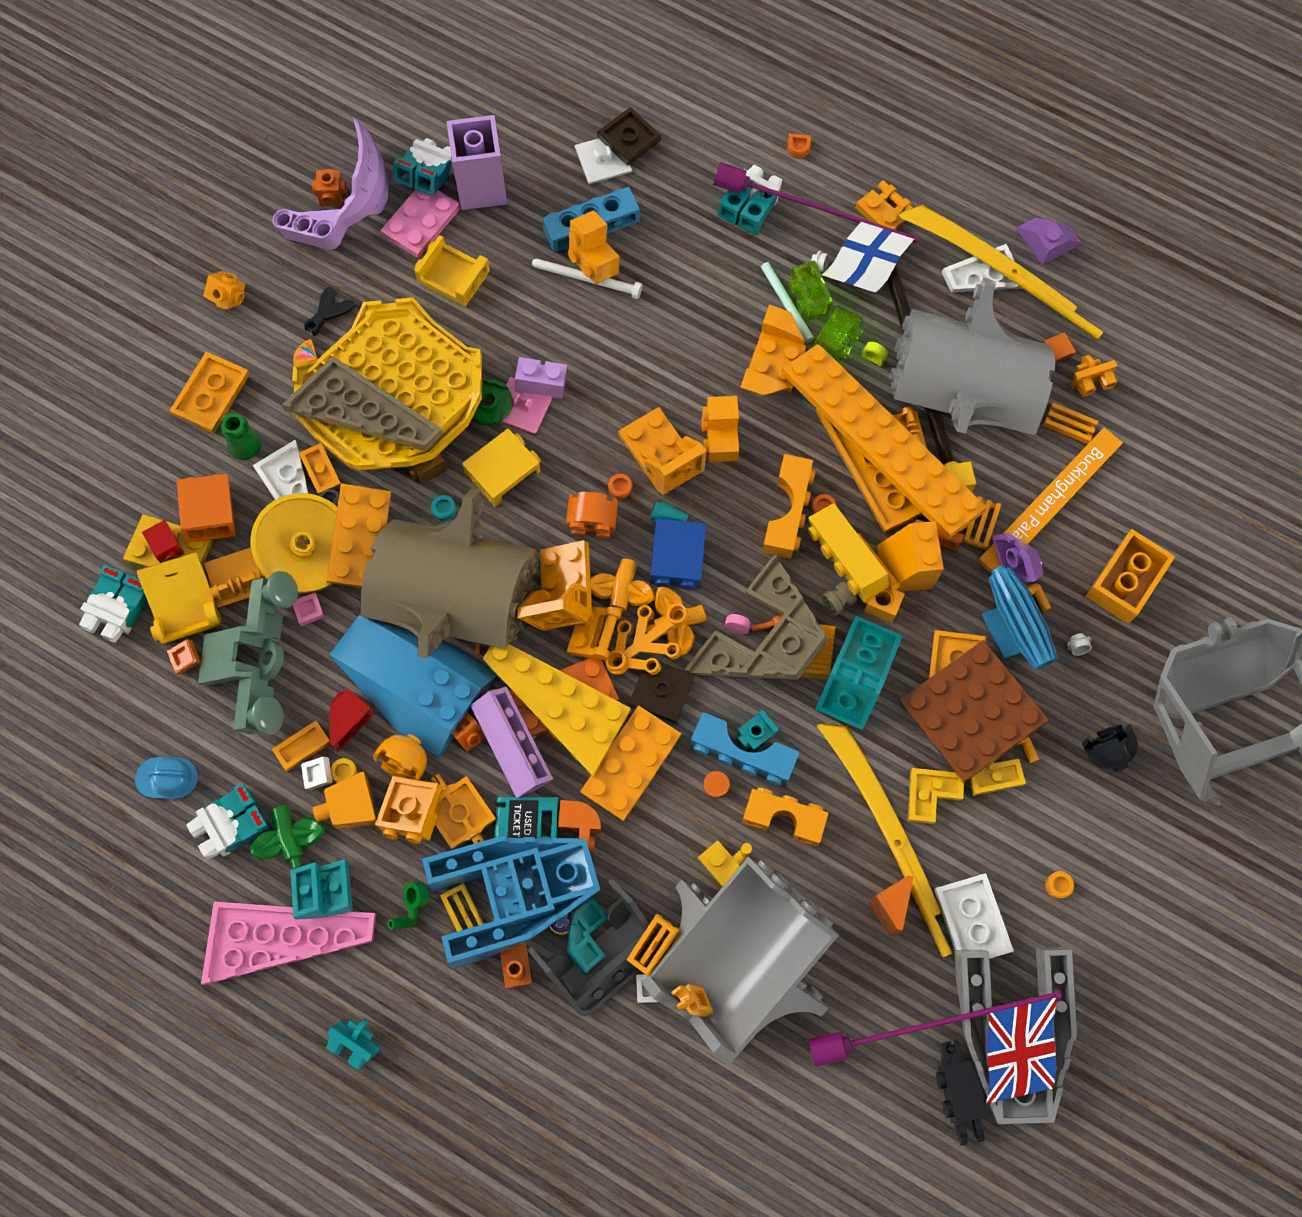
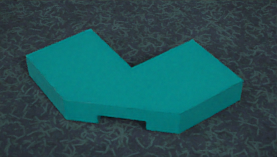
[567,897,607,974]

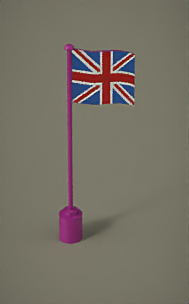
[809,989,1062,1104]

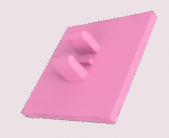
[501,377,553,435]

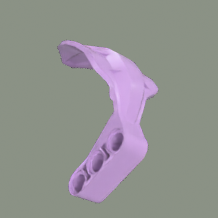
[272,117,389,250]

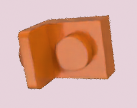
[452,712,486,752]

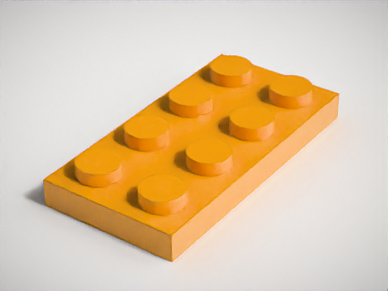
[326,483,391,588]
[580,705,682,822]

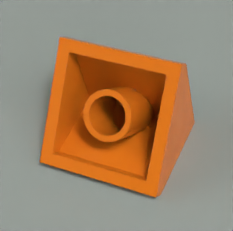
[868,875,914,937]

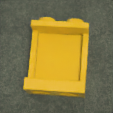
[414,235,490,307]
[462,428,541,507]

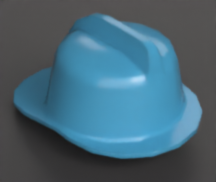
[135,757,198,799]

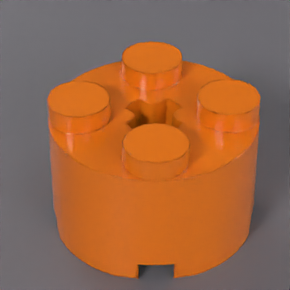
[566,492,618,539]

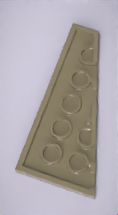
[282,356,443,451]

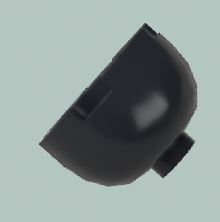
[1082,724,1138,772]

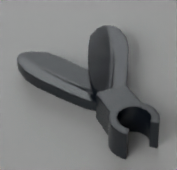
[304,287,355,336]

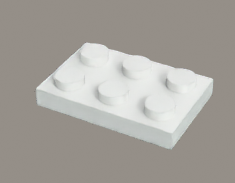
[934,873,1014,959]

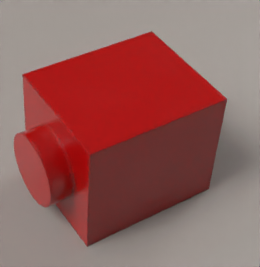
[142,520,185,563]

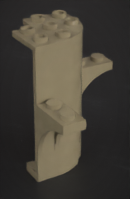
[361,489,538,658]

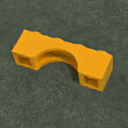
[762,454,816,559]

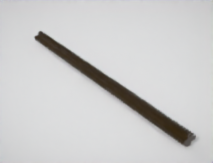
[887,264,955,465]

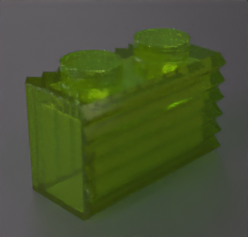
[813,305,863,363]

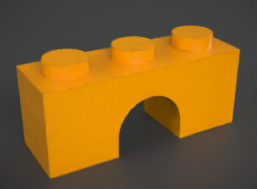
[742,787,828,847]

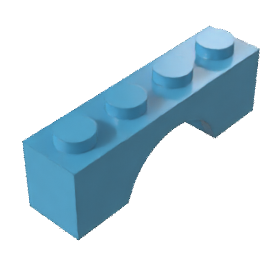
[690,712,800,786]

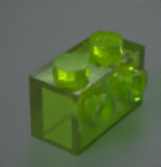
[788,260,832,321]

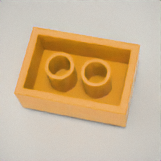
[1085,529,1176,624]

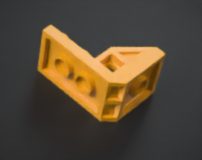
[618,407,707,495]
[517,540,592,631]

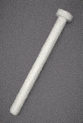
[532,259,642,299]

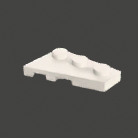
[942,244,1023,293]
[253,440,309,500]

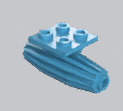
[982,565,1058,670]

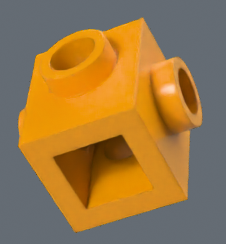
[203,271,246,309]

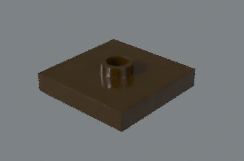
[597,107,661,166]
[629,658,695,724]

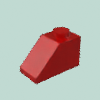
[330,688,374,752]

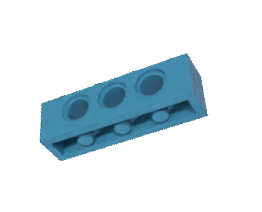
[542,187,640,253]

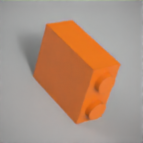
[176,474,236,543]

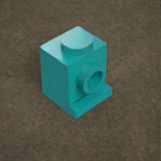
[736,710,779,753]

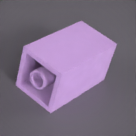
[447,115,507,210]

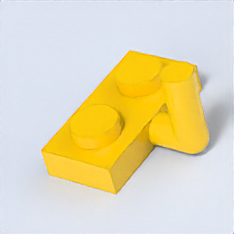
[697,840,752,887]

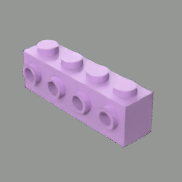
[470,687,553,798]

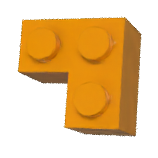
[568,210,620,284]
[701,396,739,463]

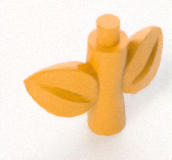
[590,559,656,620]
[646,587,707,655]

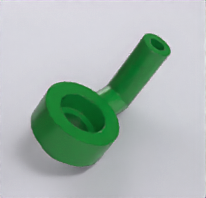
[387,881,429,930]

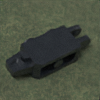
[936,1040,989,1146]

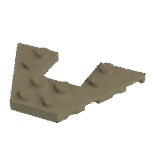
[685,554,828,680]

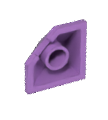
[1016,217,1082,265]
[992,533,1044,582]

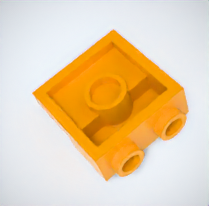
[375,776,442,844]

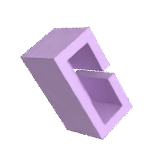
[515,357,567,399]

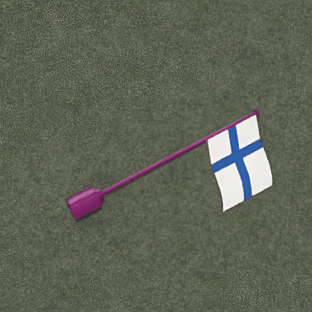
[713,162,919,294]

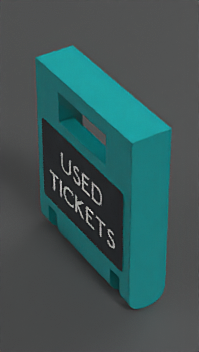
[495,797,560,839]

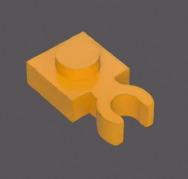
[671,984,713,1017]

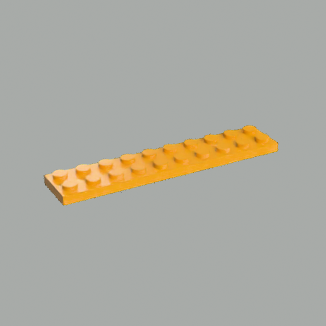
[781,344,987,539]

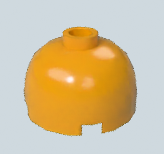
[373,734,427,780]

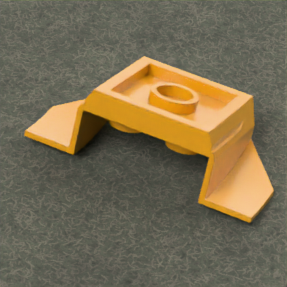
[740,305,806,396]

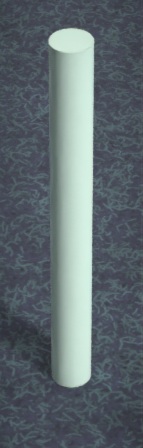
[761,262,814,343]

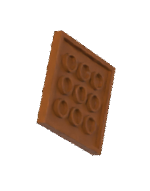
[900,640,1049,783]

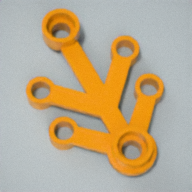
[605,603,689,675]

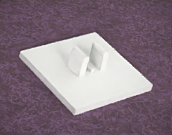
[575,139,632,184]

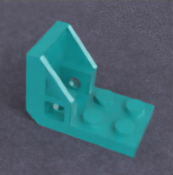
[815,616,903,730]

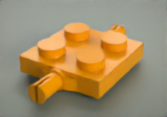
[430,774,496,850]

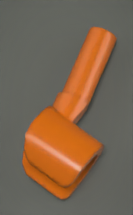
[752,615,782,632]

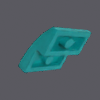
[290,859,353,920]

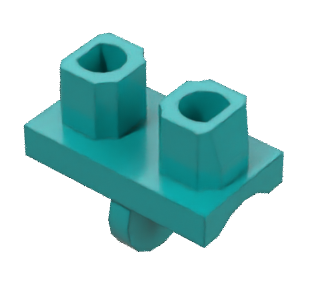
[326,1018,381,1070]

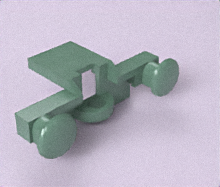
[198,571,298,735]

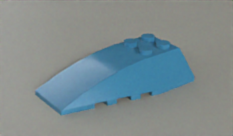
[329,614,498,759]

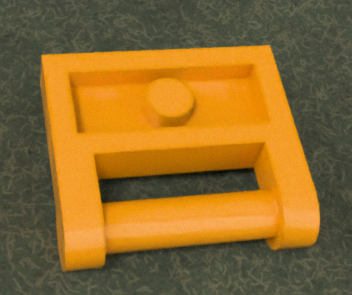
[566,606,622,660]

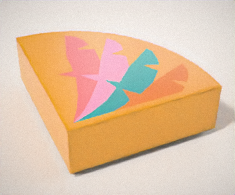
[293,339,318,365]

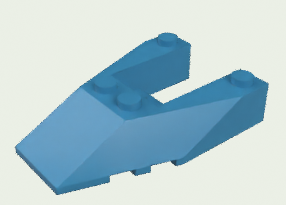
[422,836,601,970]

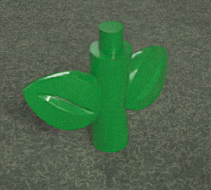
[250,805,325,869]

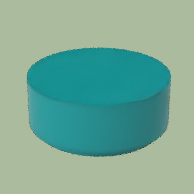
[431,495,457,521]

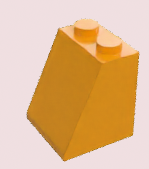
[876,521,944,592]

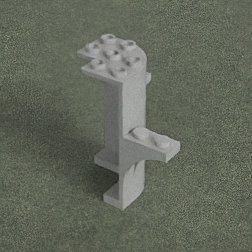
[889,277,1055,435]
[642,856,839,1063]

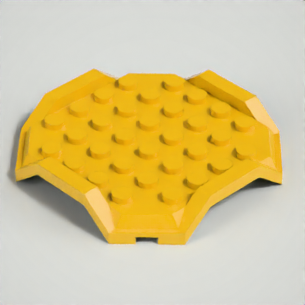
[291,298,482,470]

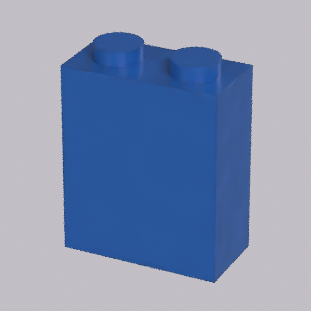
[650,519,706,590]

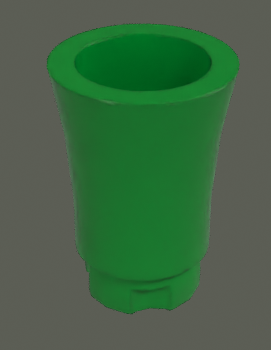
[221,413,262,460]

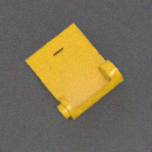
[136,552,222,644]

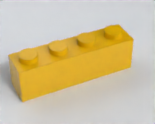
[808,503,889,602]

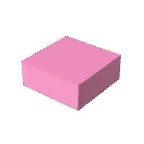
[293,592,325,626]

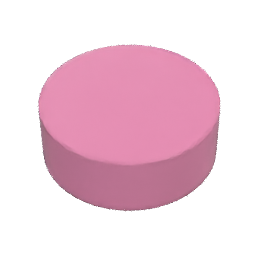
[724,614,751,635]

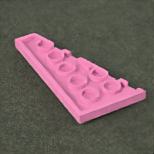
[201,902,376,985]

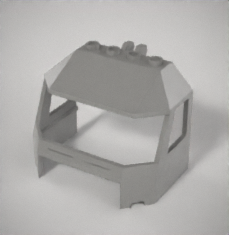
[1153,617,1302,806]

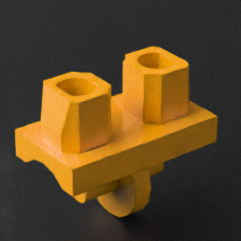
[1068,355,1117,397]

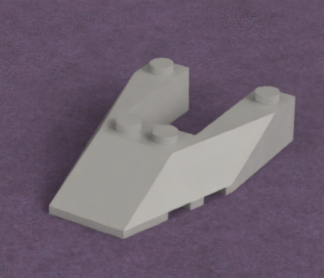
[955,947,1077,1124]

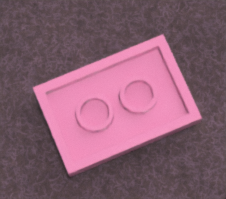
[380,183,461,259]

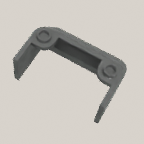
[527,879,663,1016]

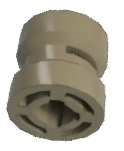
[821,581,857,616]

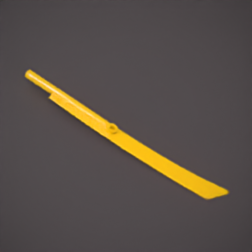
[898,204,1103,340]
[817,723,953,958]

